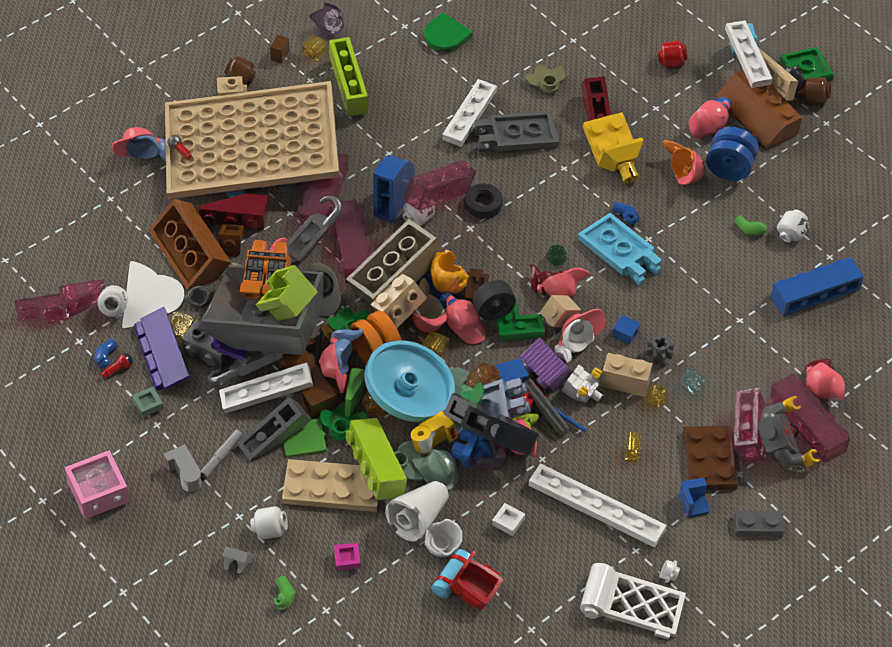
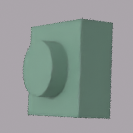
[132,387,163,417]

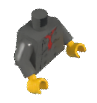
[757,396,820,467]

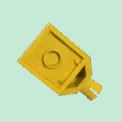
[582,112,644,184]

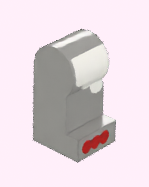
[164,444,202,492]

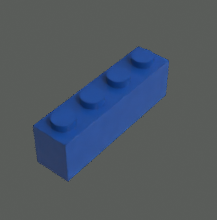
[771,257,864,317]

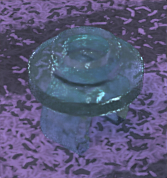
[680,368,706,394]

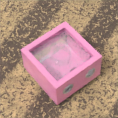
[65,450,130,519]

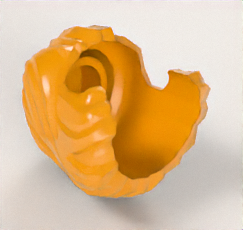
[431,250,469,294]

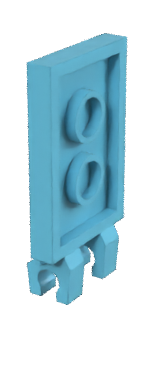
[578,213,662,285]

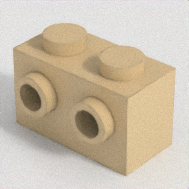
[371,274,427,328]
[601,353,653,397]

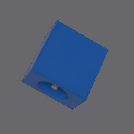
[612,315,640,345]

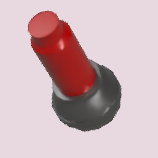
[167,135,192,160]

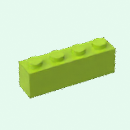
[329,37,368,117]
[346,418,407,500]

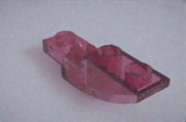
[15,279,105,324]

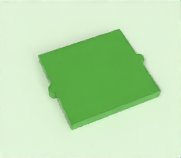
[282,419,327,458]

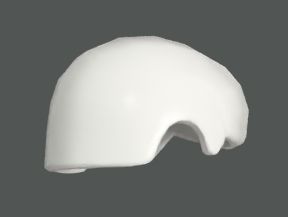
[424,519,462,558]

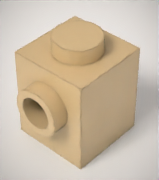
[217,76,247,96]
[540,295,581,327]

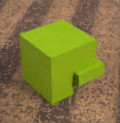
[256,265,318,321]

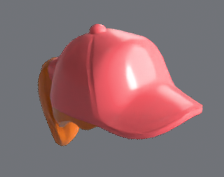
[663,140,705,185]

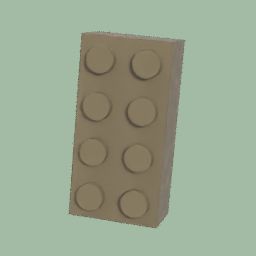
[346,219,444,305]

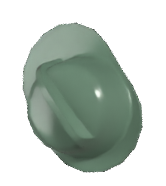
[412,445,459,490]

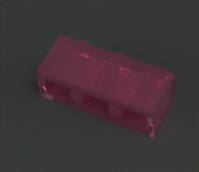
[734,388,766,463]

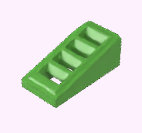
[345,368,367,417]

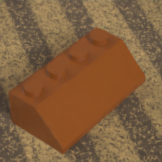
[716,69,802,150]
[149,199,231,290]

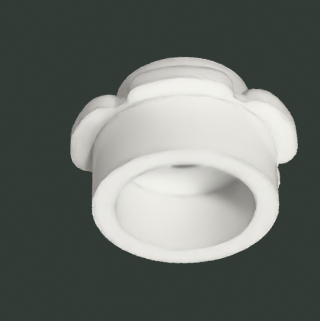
[659,560,680,583]

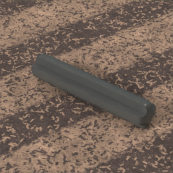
[524,379,569,436]

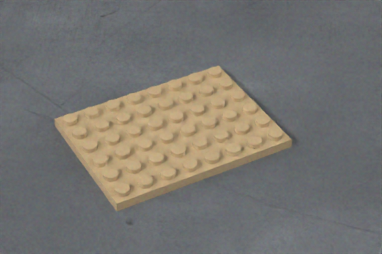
[165,81,340,199]

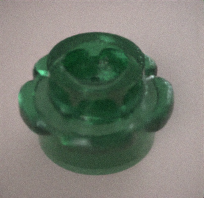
[546,245,567,265]

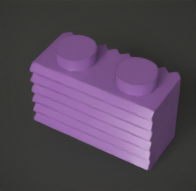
[520,338,573,392]

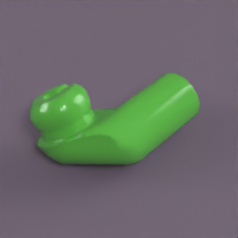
[734,215,767,236]
[274,576,295,610]

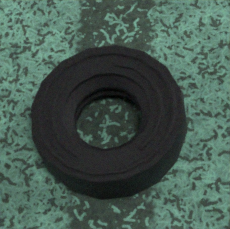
[464,183,503,219]

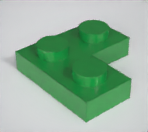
[496,300,545,341]

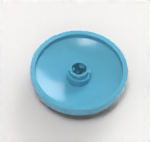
[364,341,455,422]

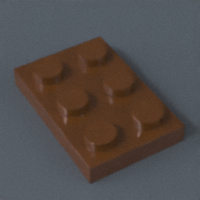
[683,426,738,490]

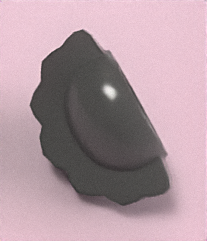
[183,286,210,307]

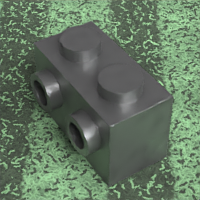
[182,319,231,370]

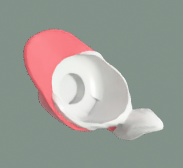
[554,309,606,363]

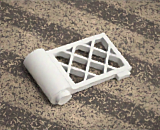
[580,563,686,640]

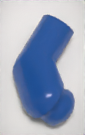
[612,201,639,225]
[94,338,118,368]

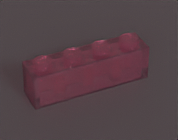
[297,153,348,227]
[403,160,476,211]
[331,199,371,283]
[769,373,850,463]

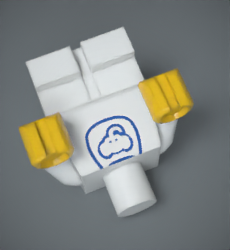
[562,365,603,403]

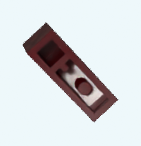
[581,76,611,121]

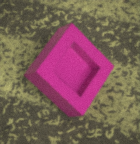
[334,543,361,571]

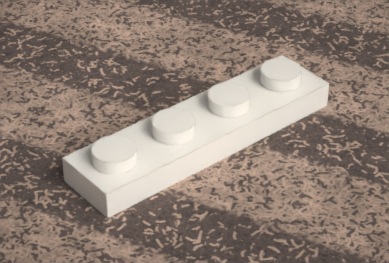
[725,20,772,88]
[442,79,497,147]
[219,363,313,413]

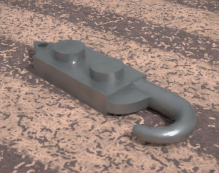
[287,196,342,264]
[207,351,284,385]

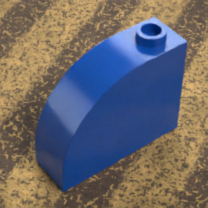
[373,155,415,223]

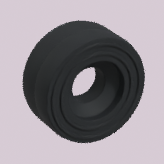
[473,280,516,321]

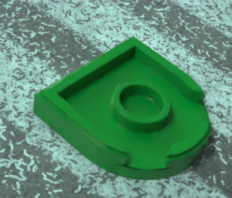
[424,12,473,51]

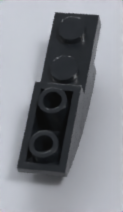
[443,393,539,455]

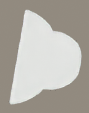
[122,261,184,328]

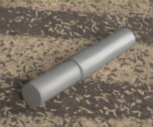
[201,430,243,479]

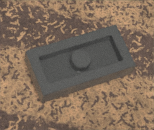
[734,510,785,537]

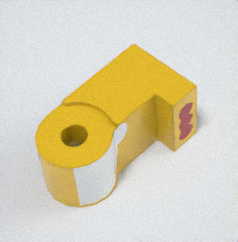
[411,411,458,454]

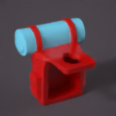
[431,549,503,610]

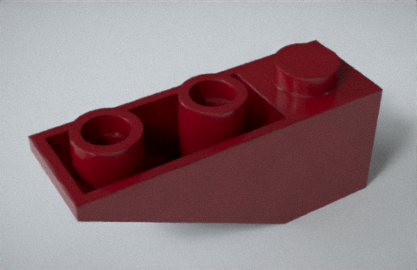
[199,193,269,229]

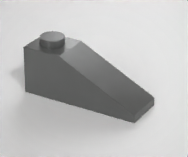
[237,397,312,461]

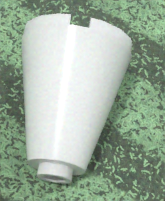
[385,481,449,542]

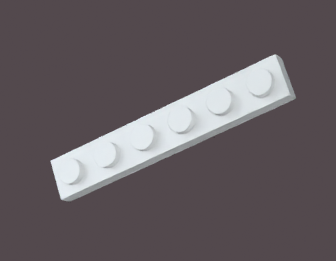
[529,463,667,548]

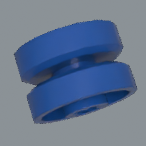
[706,127,759,181]

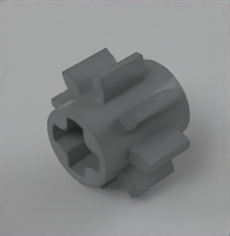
[646,335,674,364]

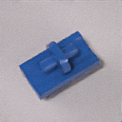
[451,428,493,469]

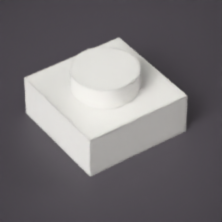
[492,503,525,536]

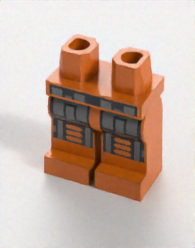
[239,240,291,300]

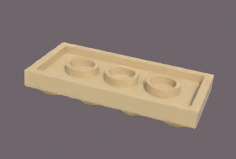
[282,459,378,512]

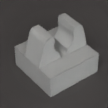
[223,547,254,574]

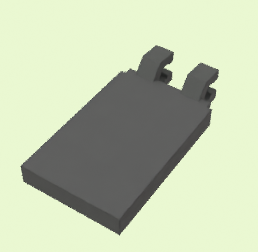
[473,111,560,152]

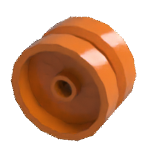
[349,310,402,364]

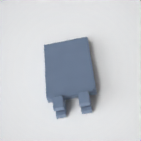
[446,378,531,444]

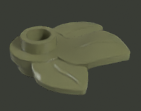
[525,63,566,93]

